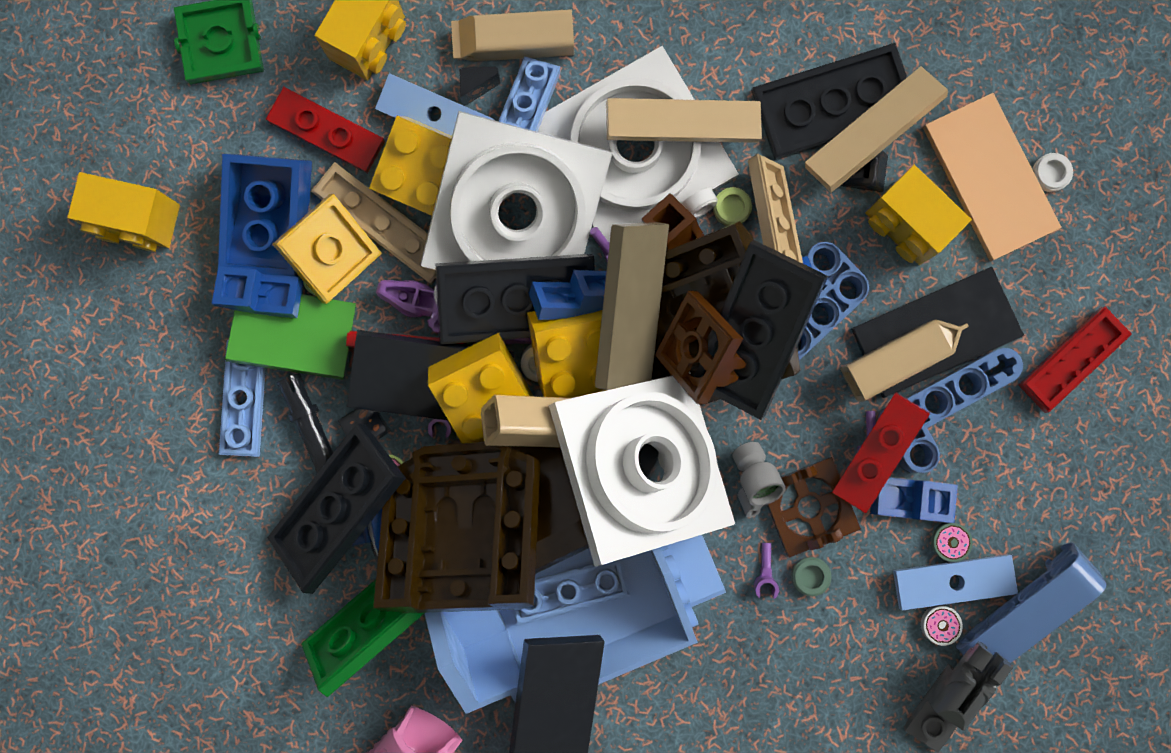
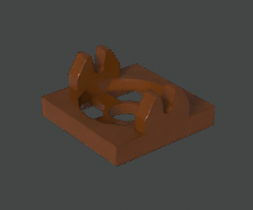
[655,291,746,404]
[767,457,861,558]

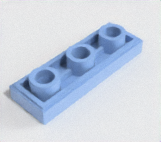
[499,56,560,132]
[375,73,495,136]
[219,340,266,457]
[893,554,1018,610]
[513,559,630,626]

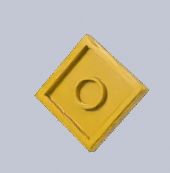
[273,194,382,304]

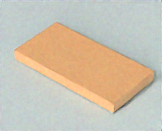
[923,93,1062,262]

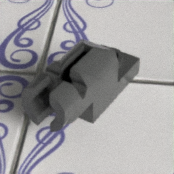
[904,641,1013,753]

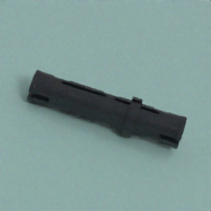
[277,373,333,473]

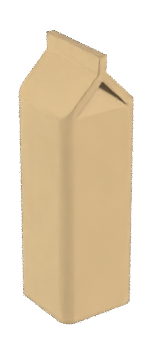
[451,9,574,62]
[840,320,969,402]
[481,395,571,447]

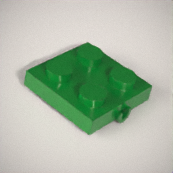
[173,0,264,85]

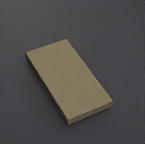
[595,222,669,390]

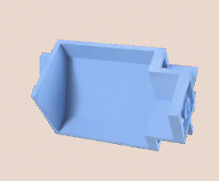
[424,535,726,714]

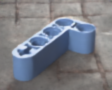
[798,242,869,360]
[878,348,1023,473]
[956,542,1106,663]

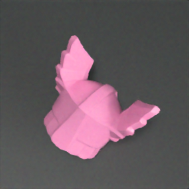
[366,706,462,753]

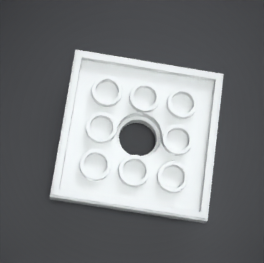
[538,46,739,243]
[421,111,612,269]
[549,372,735,567]

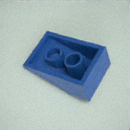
[218,154,312,277]

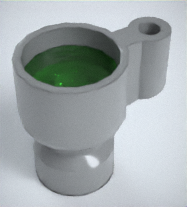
[732,442,786,518]

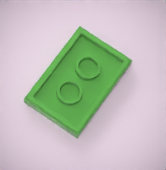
[225,294,356,380]

